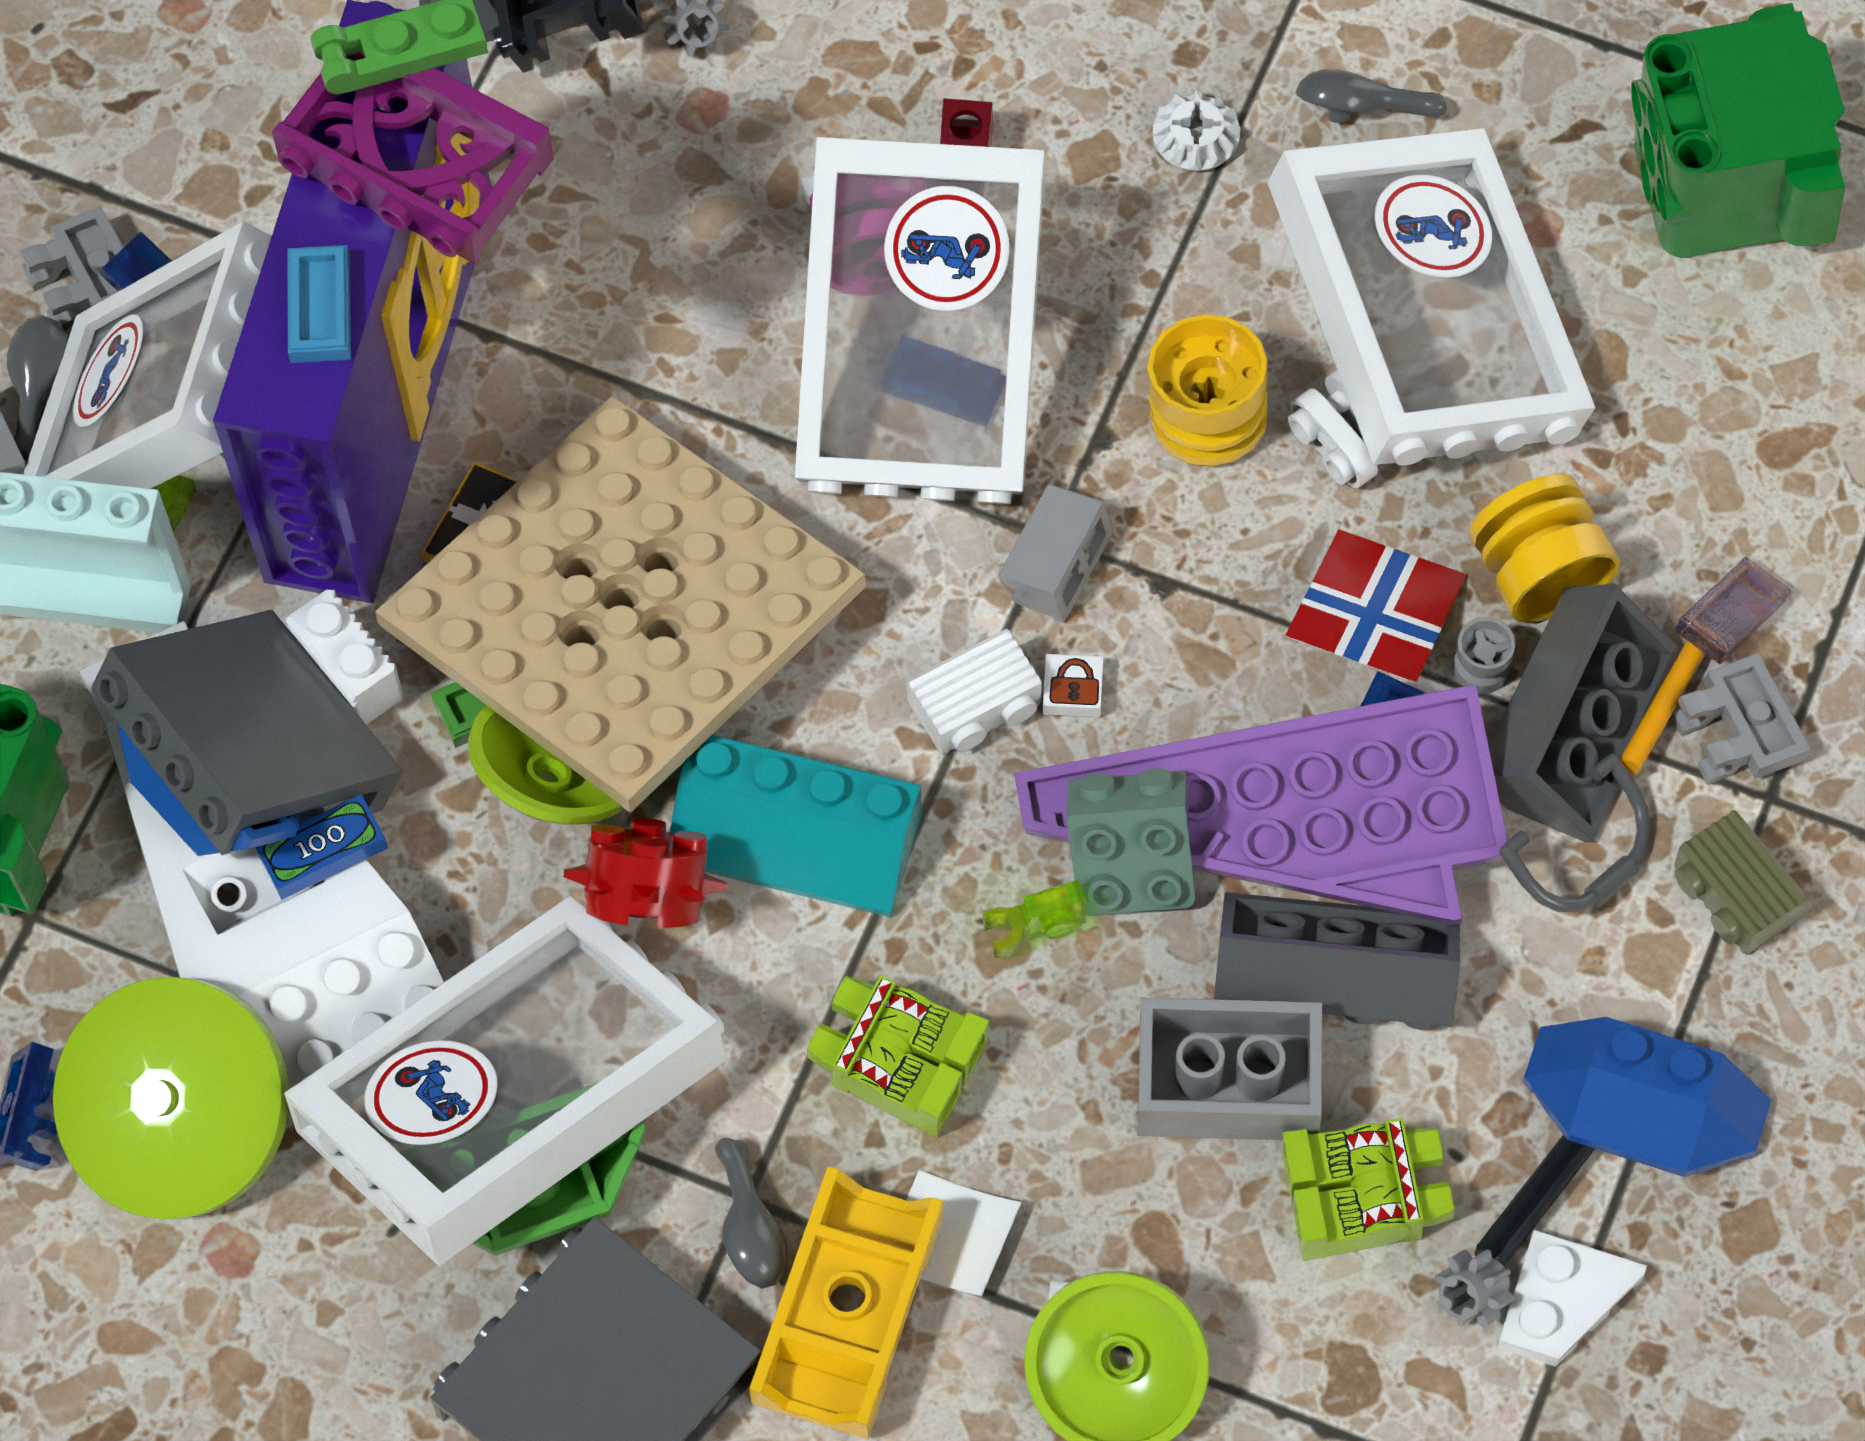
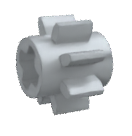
[659,0,729,56]
[1434,1249,1514,1327]

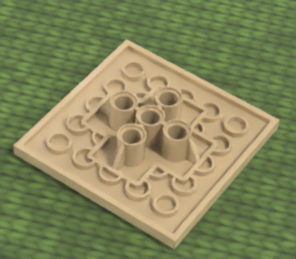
[375,396,866,813]

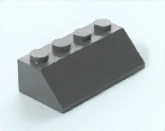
[1488,584,1681,842]
[1214,892,1460,1030]

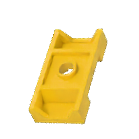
[749,1166,944,1440]

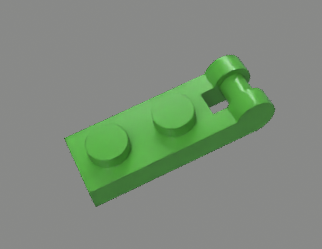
[310,0,488,94]

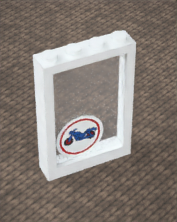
[1267,128,1596,466]
[795,137,1045,504]
[23,221,272,489]
[284,896,726,1267]

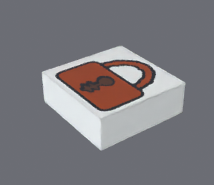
[1043,654,1103,717]

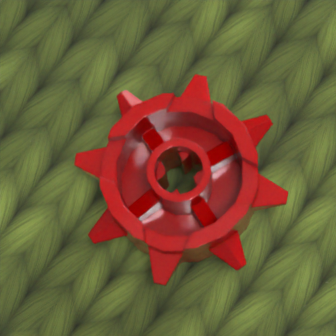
[563,818,727,928]

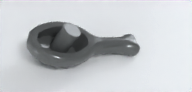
[1296,69,1447,122]
[7,315,69,461]
[715,1137,787,1289]

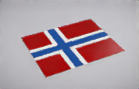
[1285,529,1467,683]

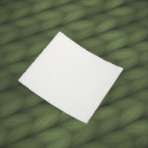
[906,1170,1022,1296]

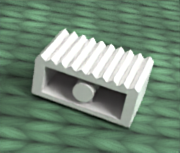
[285,589,403,725]
[906,628,1042,755]

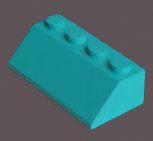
[670,735,922,918]

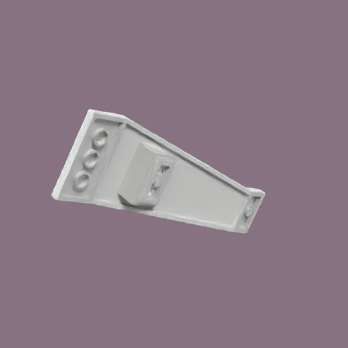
[79,621,444,1089]

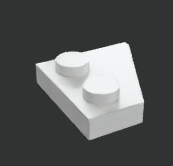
[1497,1230,1647,1367]

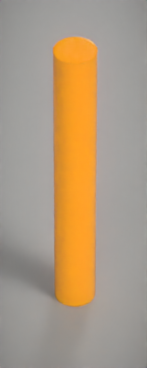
[1620,628,1713,775]

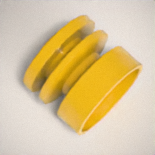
[1147,314,1268,466]
[1469,473,1621,623]

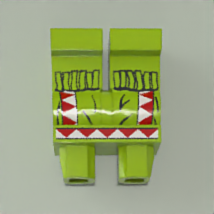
[807,975,989,1138]
[1282,1118,1454,1261]

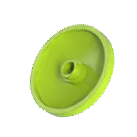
[53,977,289,1219]

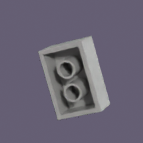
[1137,997,1322,1140]

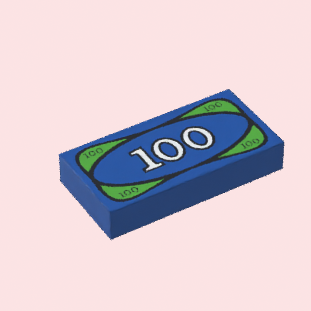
[255,794,388,900]

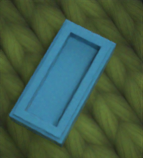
[288,245,351,363]

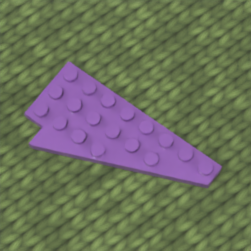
[1014,684,1507,925]

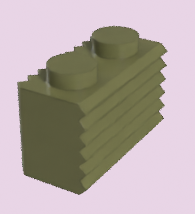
[1674,810,1809,955]

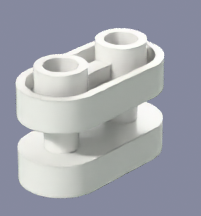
[1288,370,1395,488]

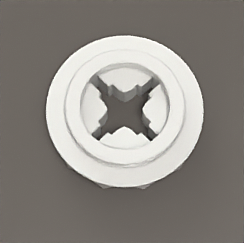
[1153,89,1241,171]

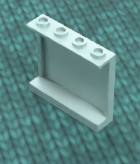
[0,472,191,633]

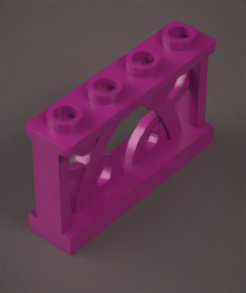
[272,25,554,263]

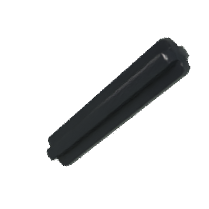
[1475,1135,1595,1266]

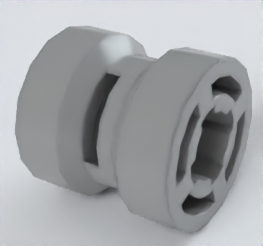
[1453,617,1516,694]

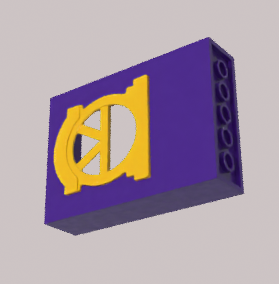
[213,0,491,604]

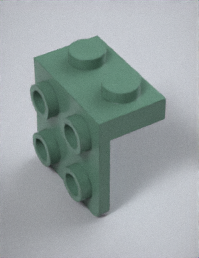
[1066,768,1196,916]

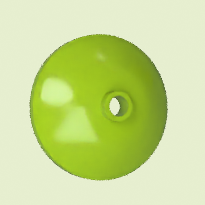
[468,705,624,825]
[1024,1271,1210,1441]

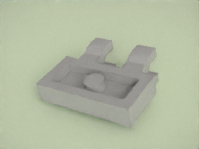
[20,206,141,330]
[1671,653,1811,785]

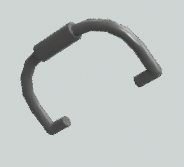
[1500,754,1651,912]

